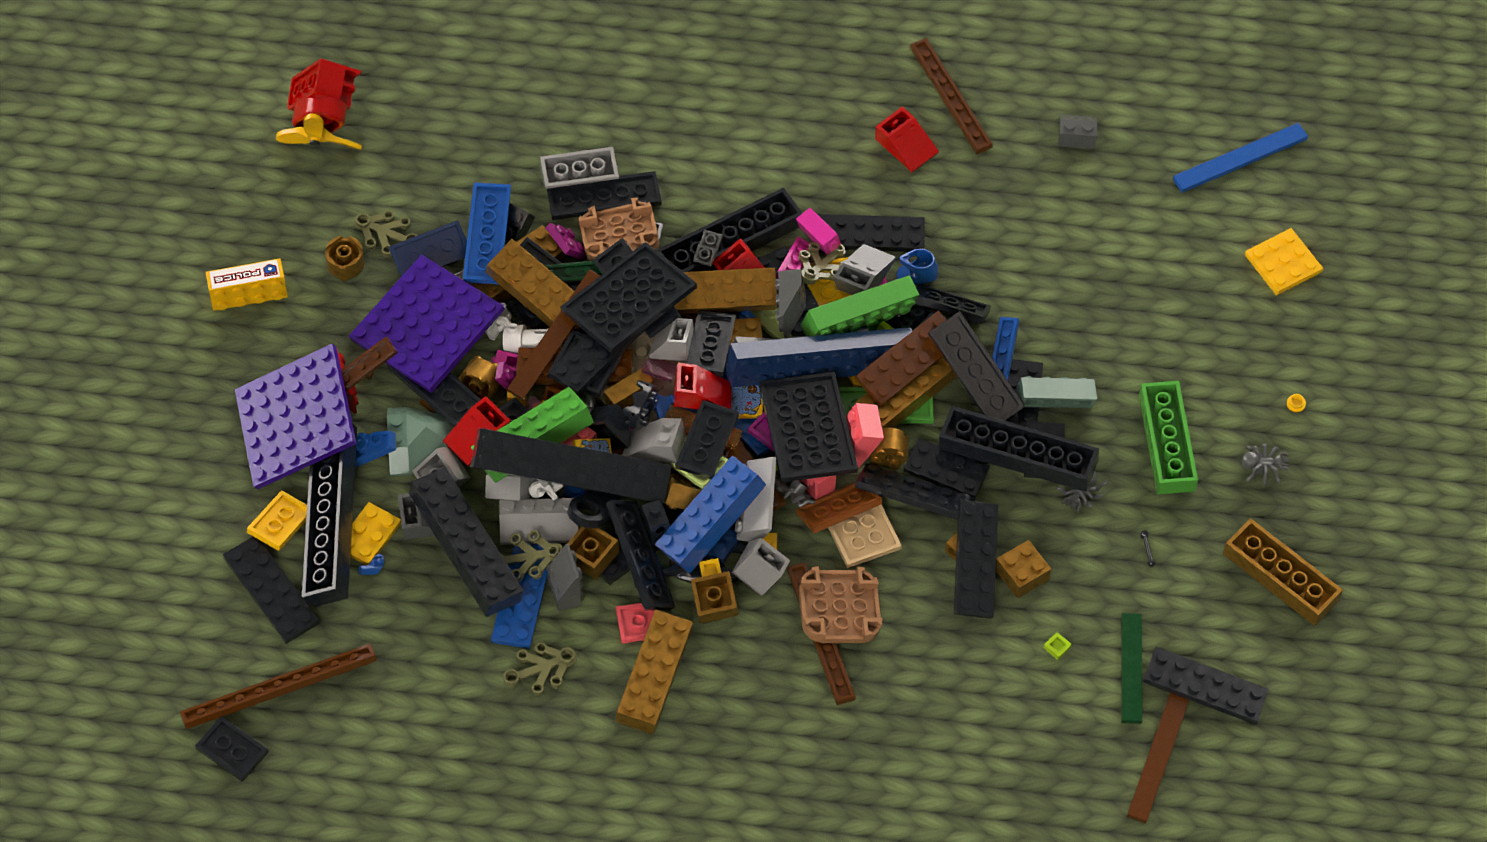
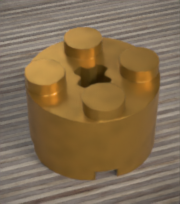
[325,236,364,281]
[458,356,500,400]
[869,428,909,469]

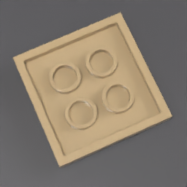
[828,504,902,568]

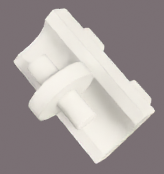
[485,302,512,340]
[529,481,563,501]

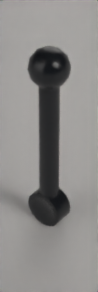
[1140,531,1155,567]

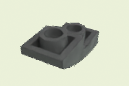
[693,230,723,267]

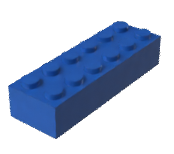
[655,456,766,574]

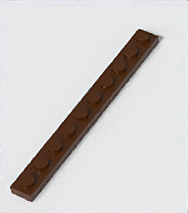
[180,644,377,729]

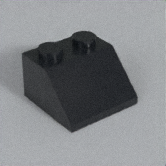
[588,404,630,450]

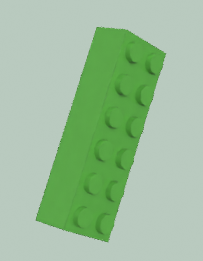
[801,275,919,337]
[1139,381,1198,495]
[471,387,594,483]

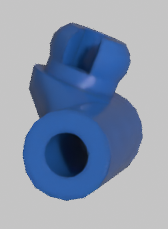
[358,554,385,575]

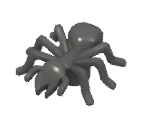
[1241,443,1289,485]
[774,470,816,507]
[1056,471,1108,512]

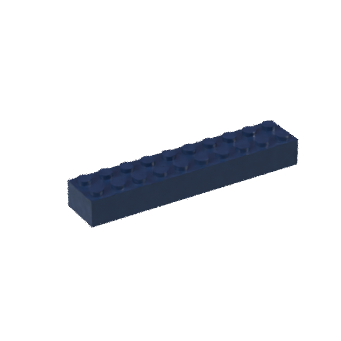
[725,327,912,387]

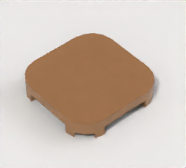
[579,198,659,261]
[799,566,883,643]

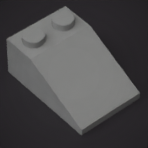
[622,418,686,463]

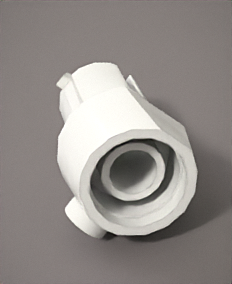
[503,323,548,354]

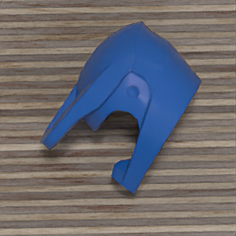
[897,249,939,285]

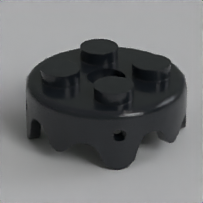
[623,380,658,430]

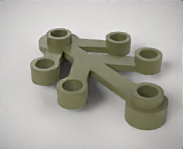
[354,210,418,257]
[798,242,846,285]
[501,530,563,582]
[503,642,577,696]

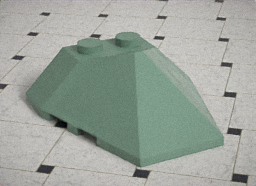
[387,407,459,476]

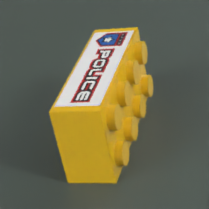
[206,258,288,311]

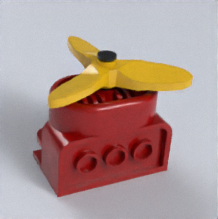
[276,58,362,150]

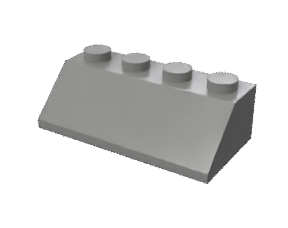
[540,147,619,189]
[735,457,776,542]
[499,498,579,545]

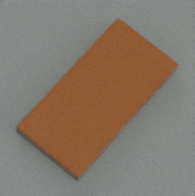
[795,483,882,533]

